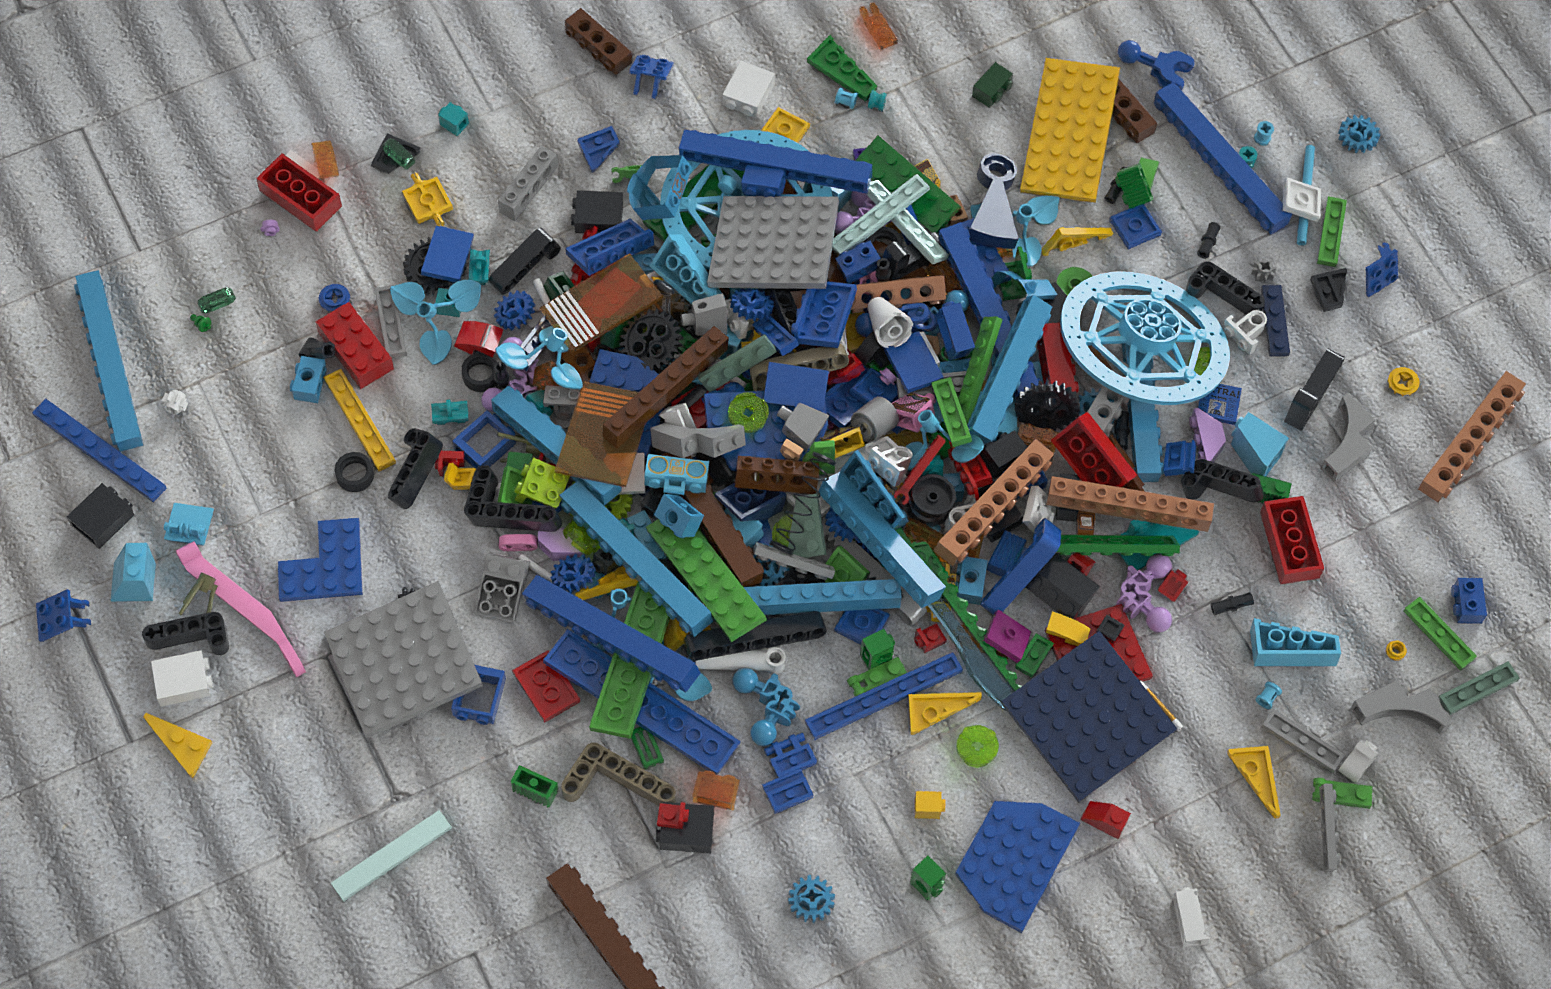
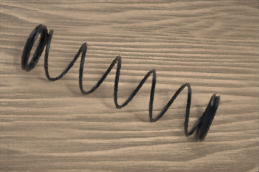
[769,452,837,555]

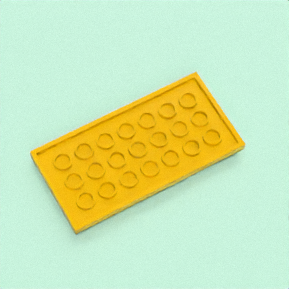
[1020,58,1120,203]

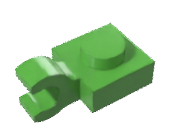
[611,165,642,183]

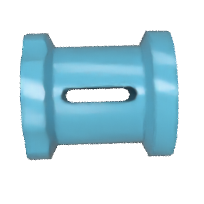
[835,88,858,110]
[1254,121,1274,146]
[1255,682,1282,709]

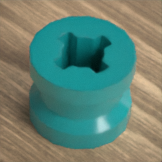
[868,90,887,112]
[1238,146,1258,169]

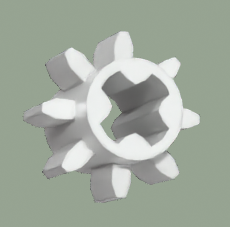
[162,390,188,415]

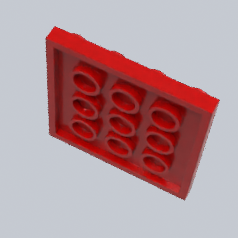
[1044,604,1153,681]

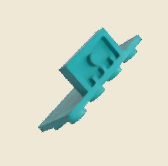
[1119,520,1199,571]

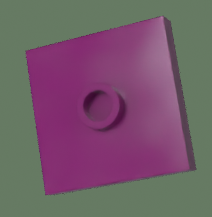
[983,610,1032,663]

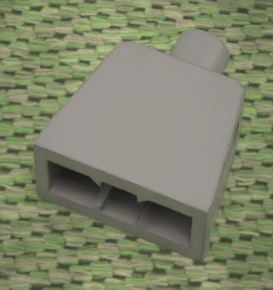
[681,293,727,336]
[777,403,829,452]

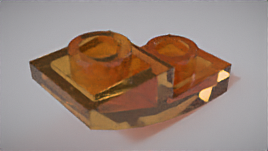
[311,140,339,179]

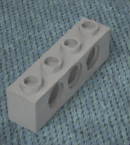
[498,146,558,221]
[1088,361,1140,435]

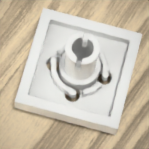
[1018,486,1057,533]

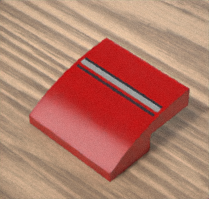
[454,321,504,358]

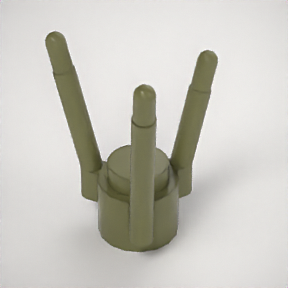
[497,432,541,463]
[179,572,218,615]

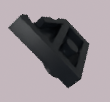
[371,133,421,174]
[1310,268,1347,312]

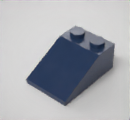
[714,483,787,522]

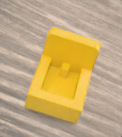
[444,463,476,490]

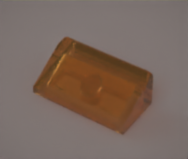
[925,260,963,295]

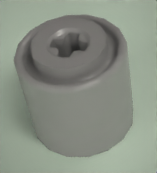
[851,396,899,443]

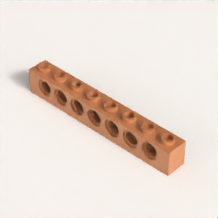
[790,275,946,313]
[1418,371,1526,503]
[934,439,1054,566]
[1046,476,1214,532]

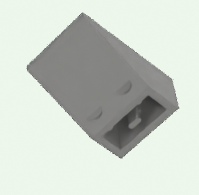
[474,553,530,623]

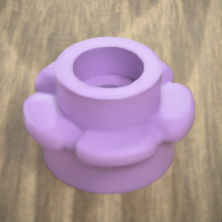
[260,220,280,236]
[879,368,897,385]

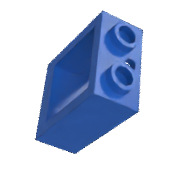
[935,301,975,361]
[452,410,516,469]
[451,665,506,725]

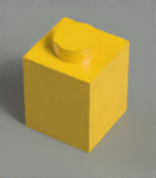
[914,791,946,819]

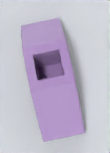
[1189,408,1226,462]
[538,518,584,561]

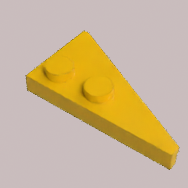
[1041,227,1114,256]
[575,566,638,600]
[908,692,982,735]
[143,713,212,778]
[1227,746,1281,819]

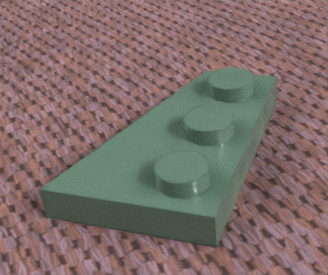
[788,494,827,558]

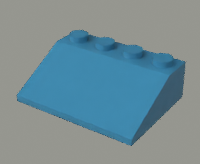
[839,450,909,530]

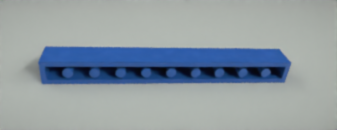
[1153,82,1292,235]
[679,129,872,194]
[938,222,1042,399]
[522,575,701,693]

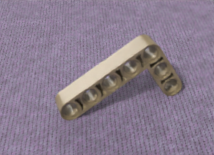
[750,344,849,391]
[561,743,676,806]

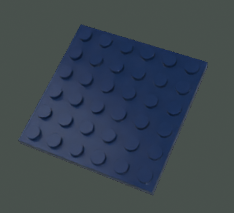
[1001,631,1177,803]

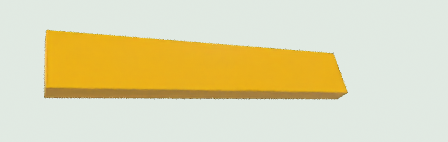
[323,369,396,472]

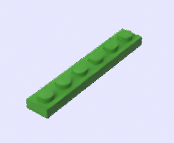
[958,316,1003,424]

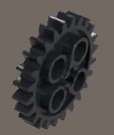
[403,237,467,295]
[620,309,684,372]
[1015,380,1080,434]

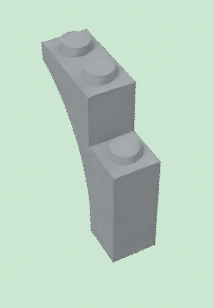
[1321,393,1376,482]
[650,422,746,458]
[1351,680,1452,734]

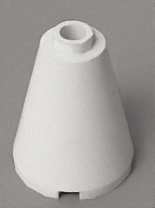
[867,297,913,348]

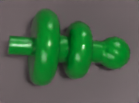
[190,314,211,332]

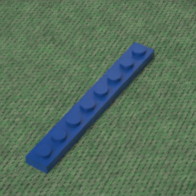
[32,399,167,502]
[805,652,963,740]

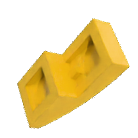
[1046,611,1090,646]

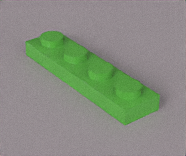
[1317,196,1347,268]
[931,377,972,447]
[1403,597,1477,671]

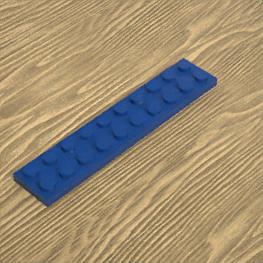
[543,629,741,776]

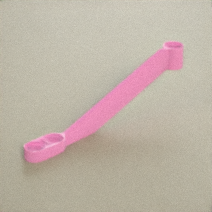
[176,541,306,677]

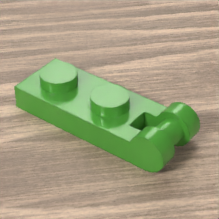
[847,657,907,697]
[1312,778,1373,809]

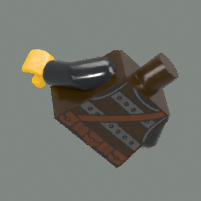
[643,277,689,336]

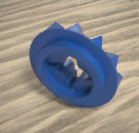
[319,284,351,312]

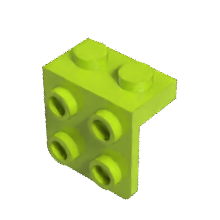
[514,457,570,509]

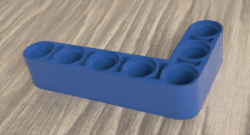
[980,518,1061,615]

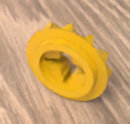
[1387,367,1420,397]

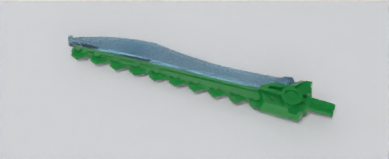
[895,528,1022,711]

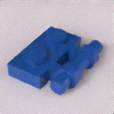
[764,733,817,778]

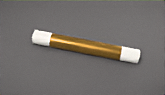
[1140,680,1184,732]

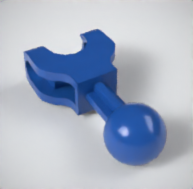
[1118,40,1195,90]
[855,303,937,338]

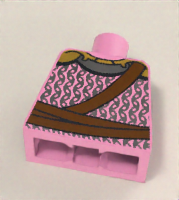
[891,393,936,432]

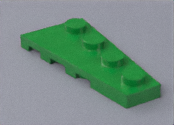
[807,35,877,102]

